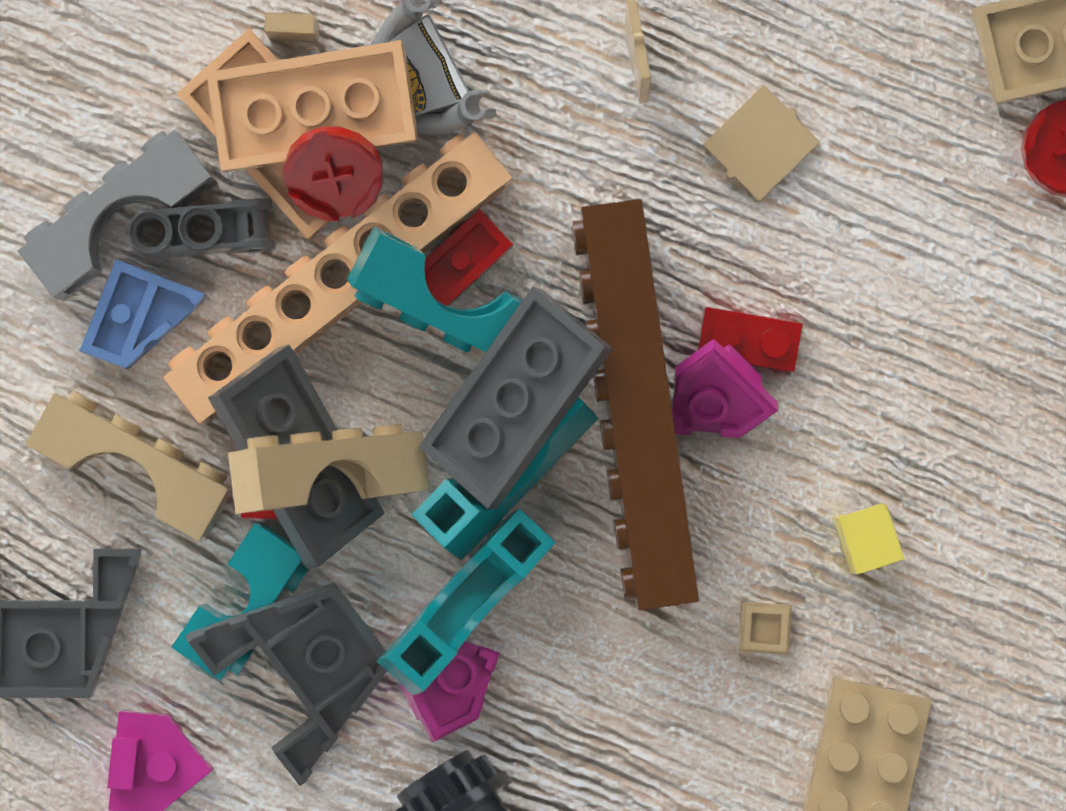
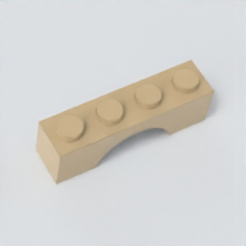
[25,390,233,542]
[228,424,430,514]

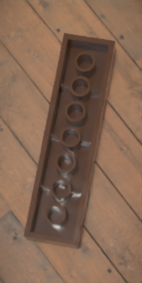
[572,198,699,610]

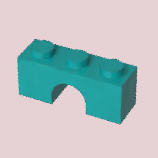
[171,522,310,681]

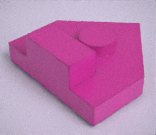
[672,339,778,438]
[399,641,500,742]
[107,710,214,811]

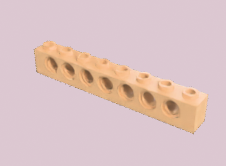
[163,131,513,425]

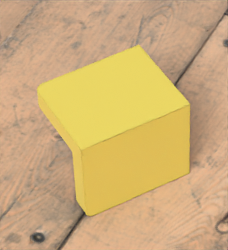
[833,503,904,575]

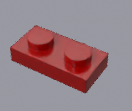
[424,209,513,306]
[697,307,803,373]

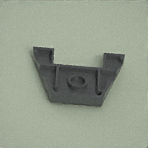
[0,548,141,698]
[185,582,387,786]

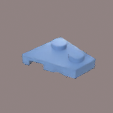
[80,259,207,369]

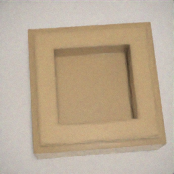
[264,12,319,43]
[738,601,792,655]

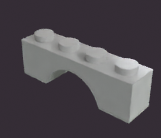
[17,129,218,301]

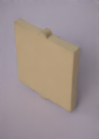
[625,0,651,104]
[702,85,820,203]

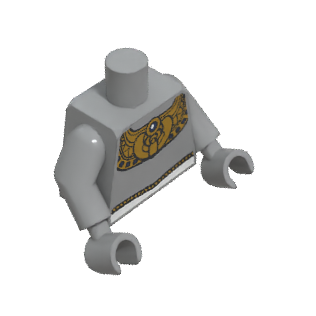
[370,0,496,136]

